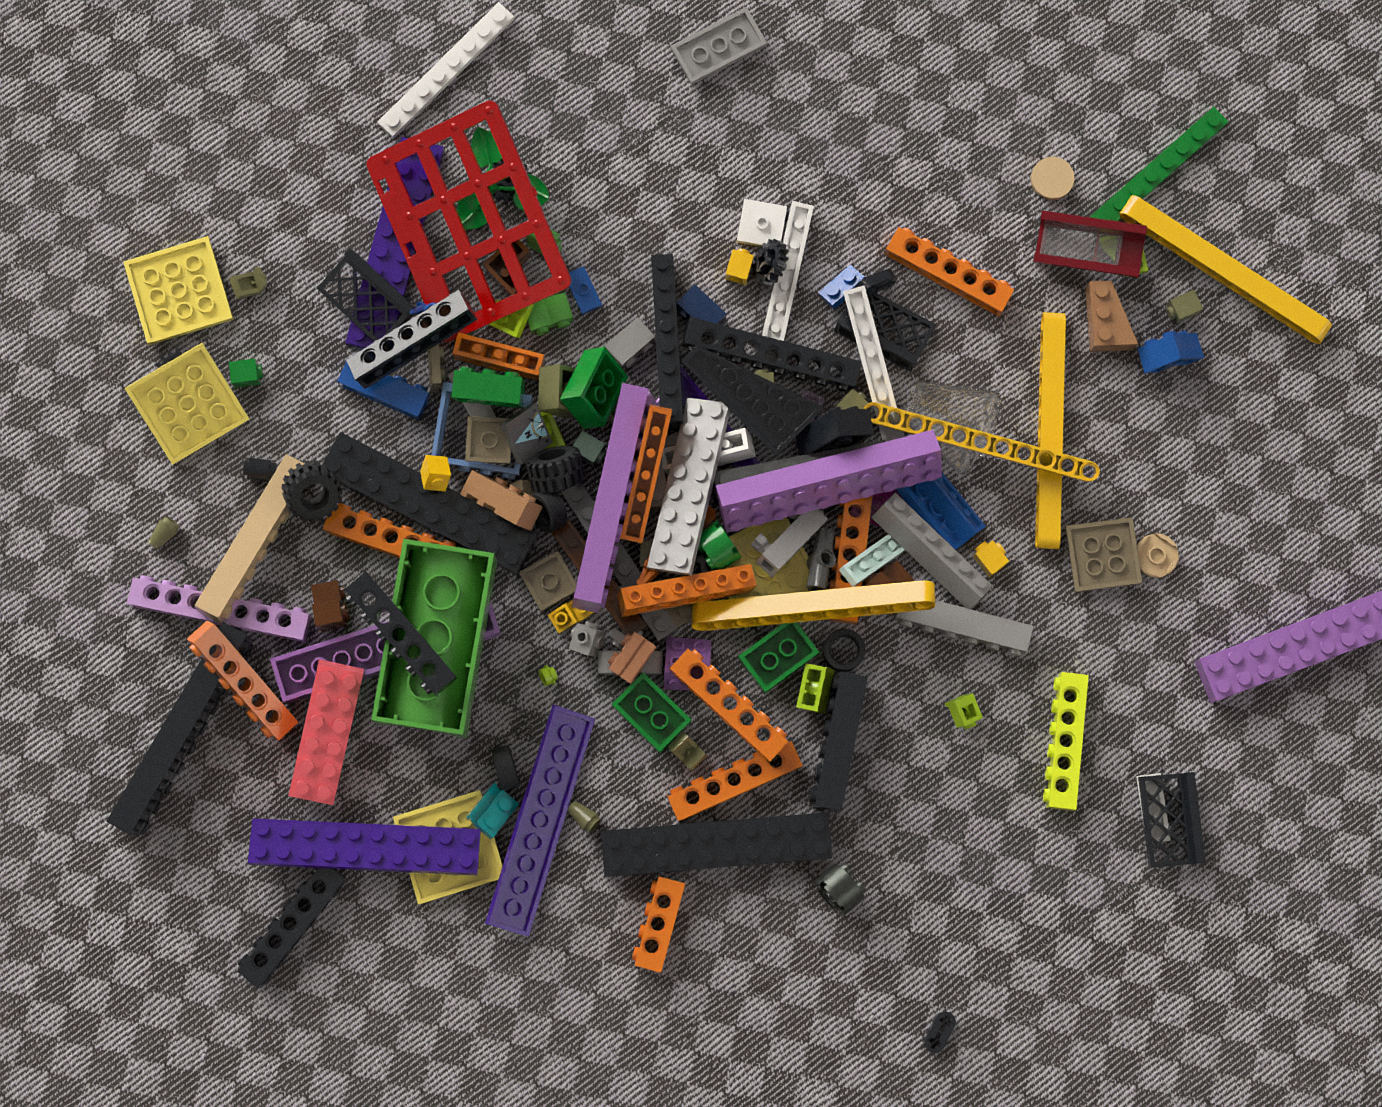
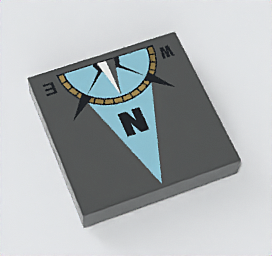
[500,403,553,464]

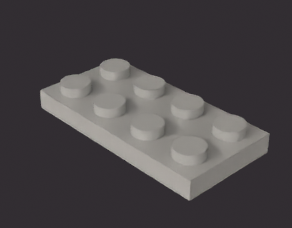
[671,7,767,85]

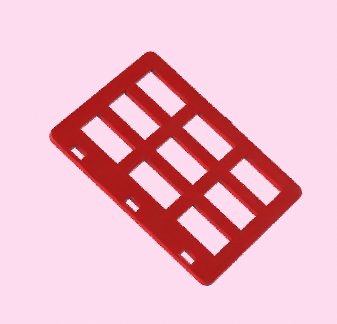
[366,100,572,342]

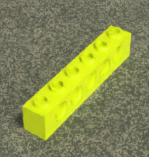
[1043,672,1089,811]

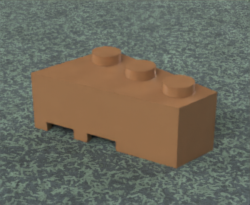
[1085,281,1138,352]
[460,470,543,531]

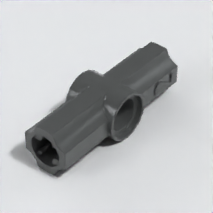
[806,528,836,592]

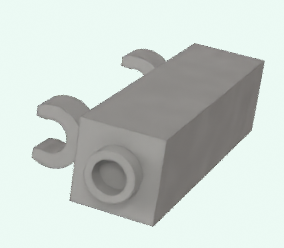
[751,509,828,578]

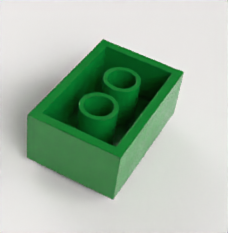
[560,347,628,429]
[451,367,525,408]
[737,622,819,695]
[611,672,692,754]

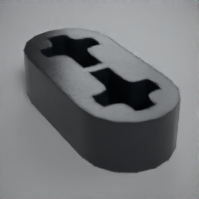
[857,269,897,296]
[924,1011,956,1053]

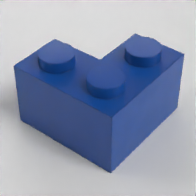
[1137,331,1204,373]

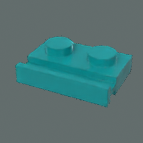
[466,783,519,839]

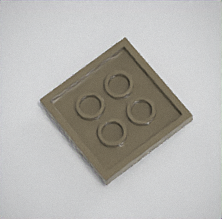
[1065,517,1142,593]

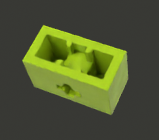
[796,663,834,714]

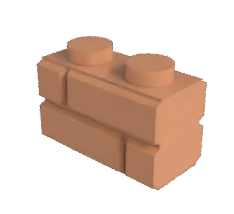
[608,631,657,684]

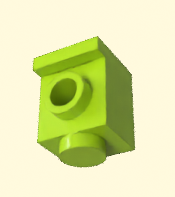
[945,693,983,730]

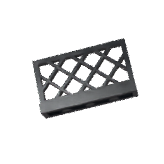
[316,248,416,341]
[834,293,937,372]
[1138,772,1206,868]

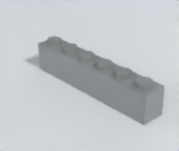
[871,493,993,609]
[895,600,1033,656]

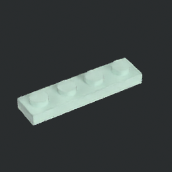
[839,534,905,587]

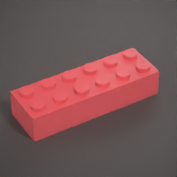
[288,659,364,805]

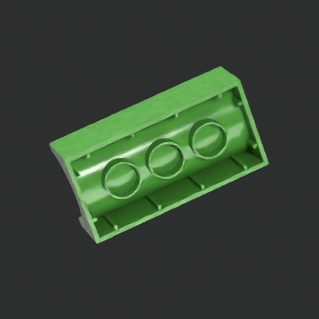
[371,539,497,739]

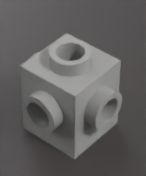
[569,621,605,657]

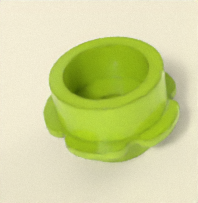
[538,665,558,686]

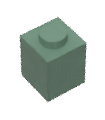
[573,430,607,466]

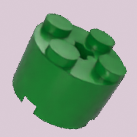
[698,520,742,571]

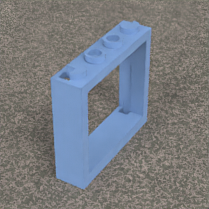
[431,382,533,479]

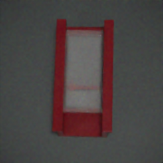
[1033,210,1147,278]

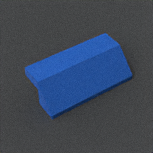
[896,472,986,550]

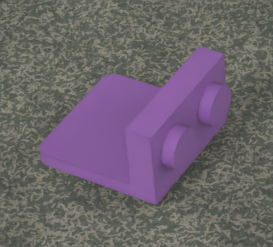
[664,637,711,691]

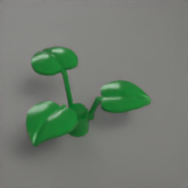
[457,127,549,229]

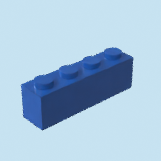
[337,361,431,421]

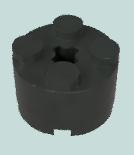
[813,864,867,917]

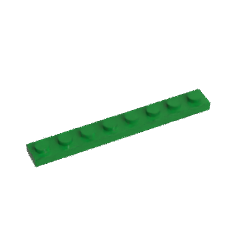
[1090,106,1228,236]

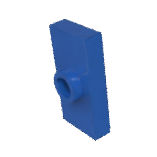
[569,266,602,315]

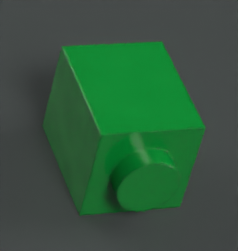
[229,358,264,388]

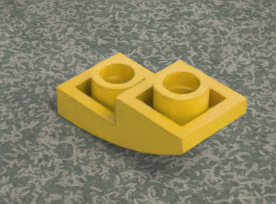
[548,600,600,634]

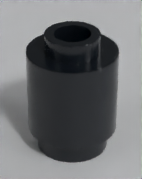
[243,458,277,482]

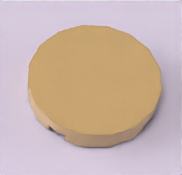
[1030,157,1075,201]
[1137,534,1179,578]

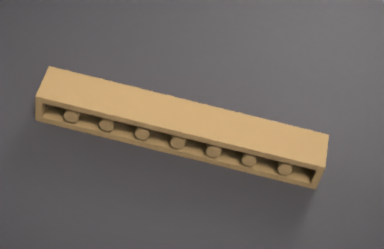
[194,454,304,624]

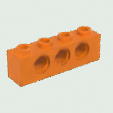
[452,332,545,381]
[632,876,685,973]

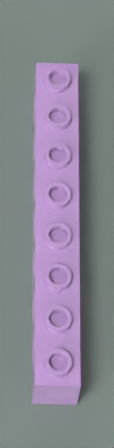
[127,575,312,643]

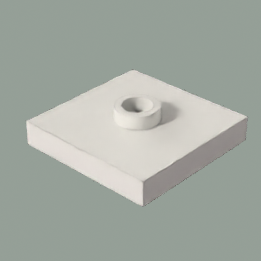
[737,199,787,247]

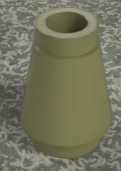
[148,516,180,549]
[567,801,601,833]

